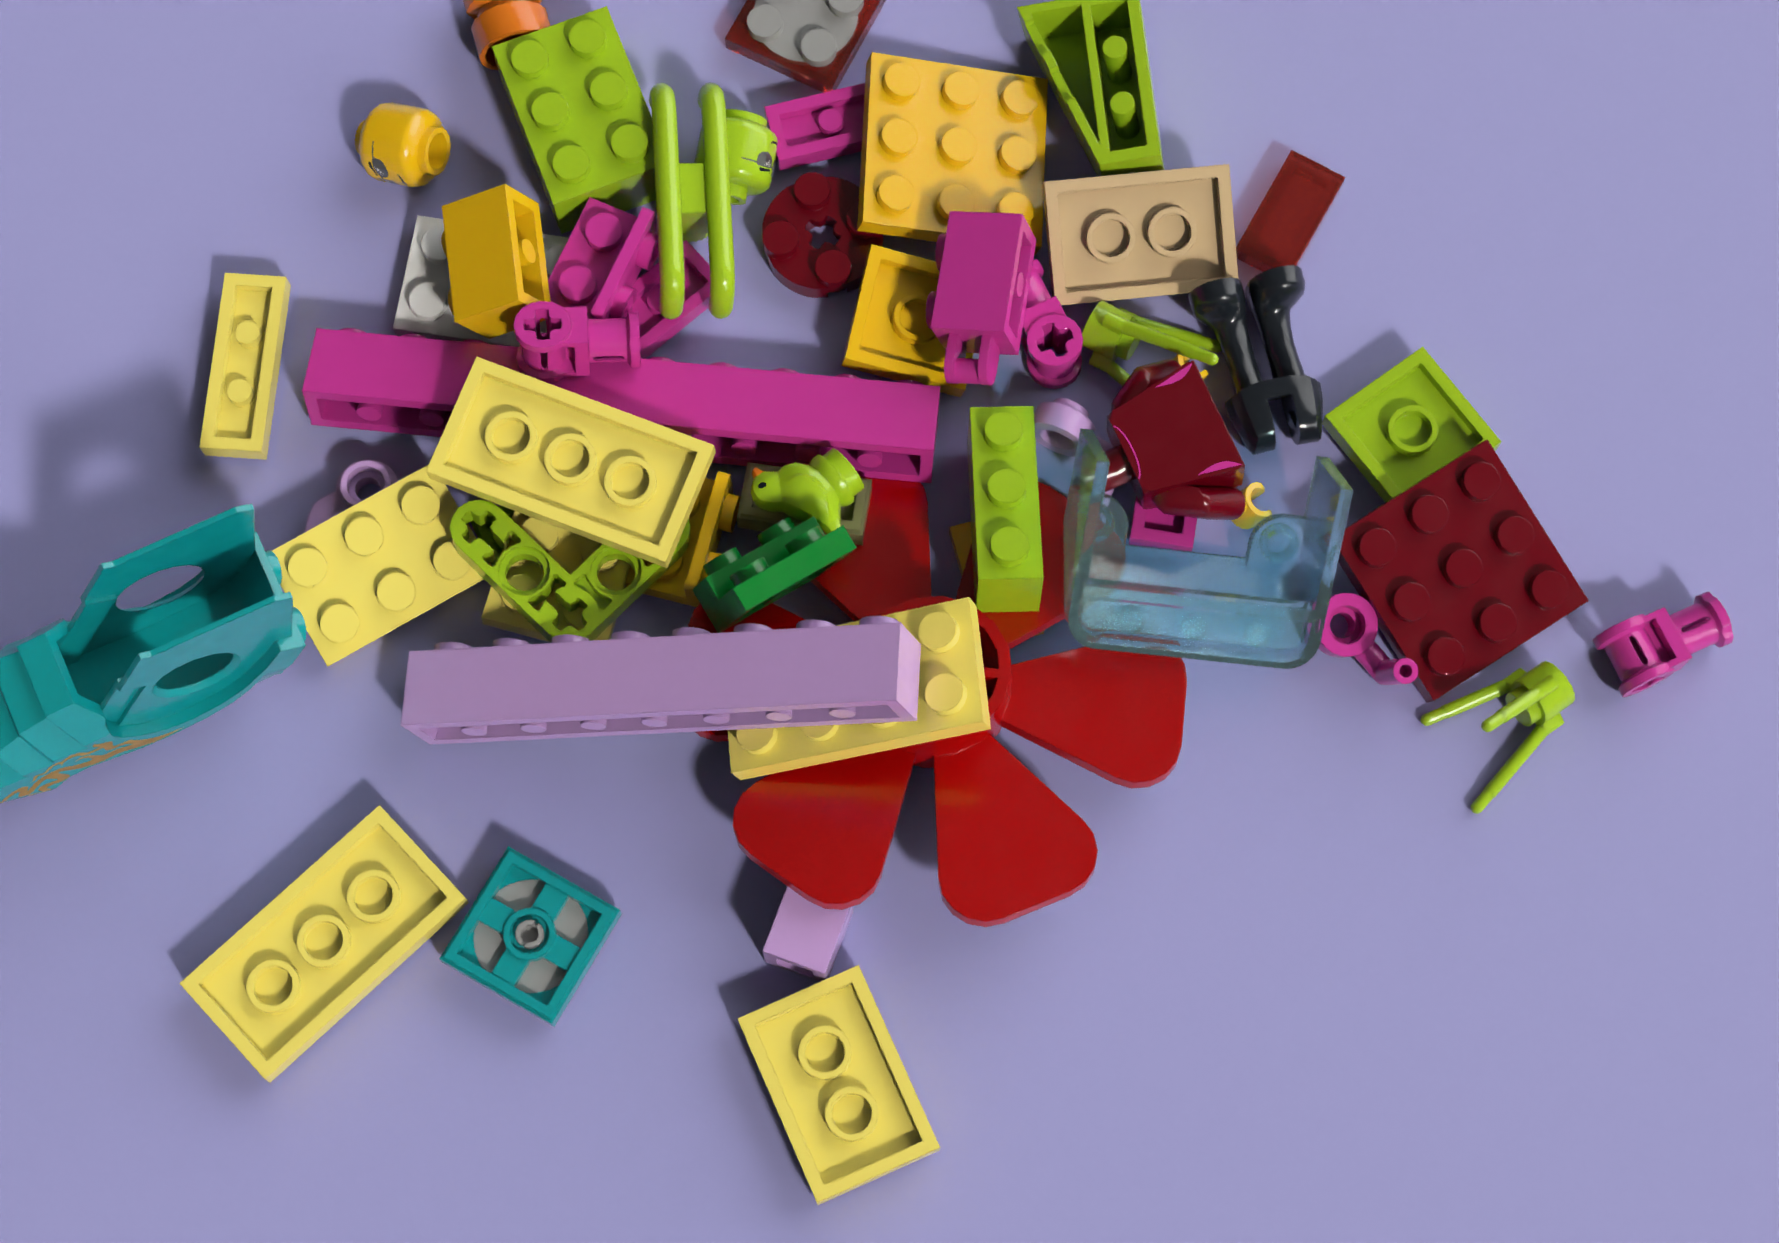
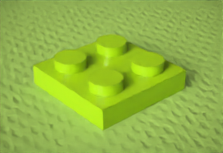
[1322,347,1502,502]

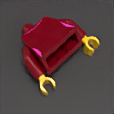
[1082,354,1272,529]

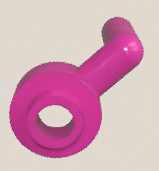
[1309,593,1418,685]

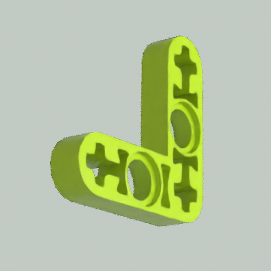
[450,499,691,643]

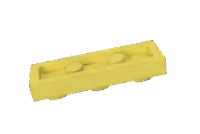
[199,273,291,460]

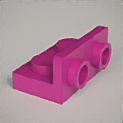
[548,197,659,319]

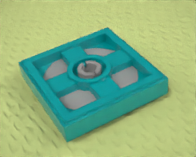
[439,846,622,1027]

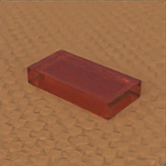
[1236,150,1346,272]

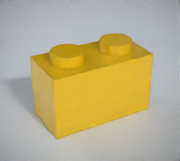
[441,184,551,339]

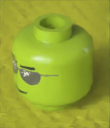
[694,109,778,205]

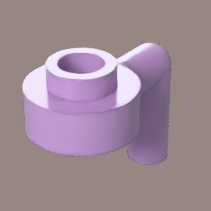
[1034,398,1114,519]

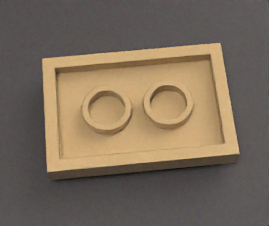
[1042,164,1239,305]

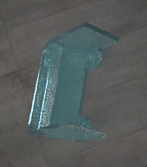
[1063,428,1353,669]

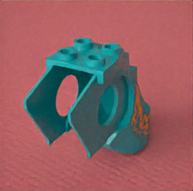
[0,503,307,803]

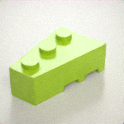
[1017,0,1165,177]

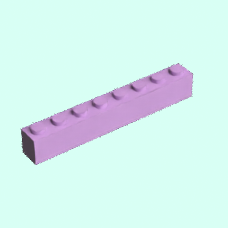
[401,616,921,745]

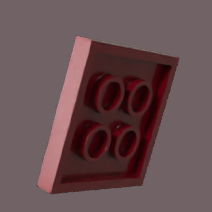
[1325,439,1589,703]

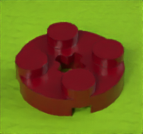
[762,172,883,298]

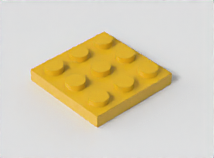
[857,52,1048,256]

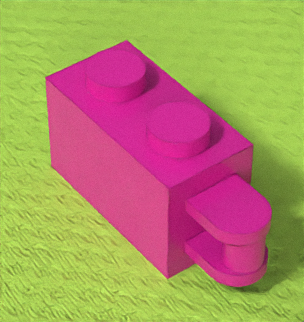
[926,211,1037,386]

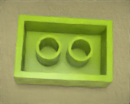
[492,6,656,234]

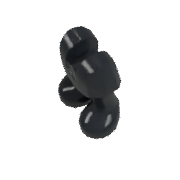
[1188,265,1323,455]

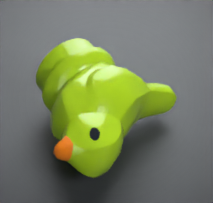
[751,448,864,534]

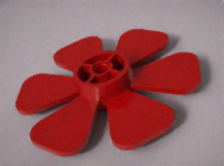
[688,477,1187,927]

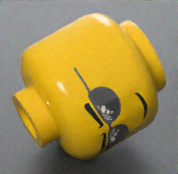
[355,102,451,187]

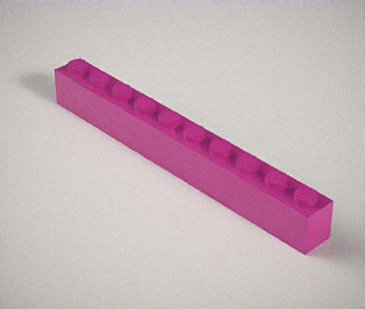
[302,328,940,484]

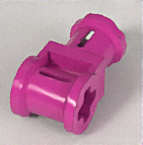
[1021,259,1083,389]
[514,301,641,384]
[1592,592,1734,697]

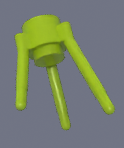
[1082,300,1222,386]
[1420,661,1575,814]

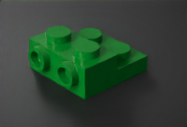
[692,516,857,633]

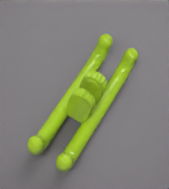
[649,83,735,320]

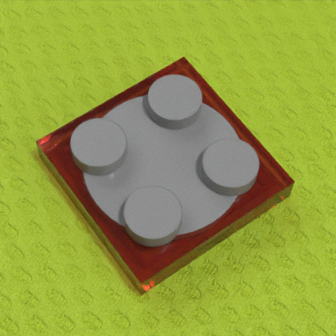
[725,0,886,93]

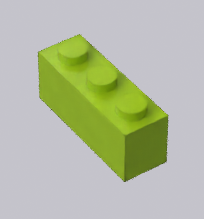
[967,406,1044,613]

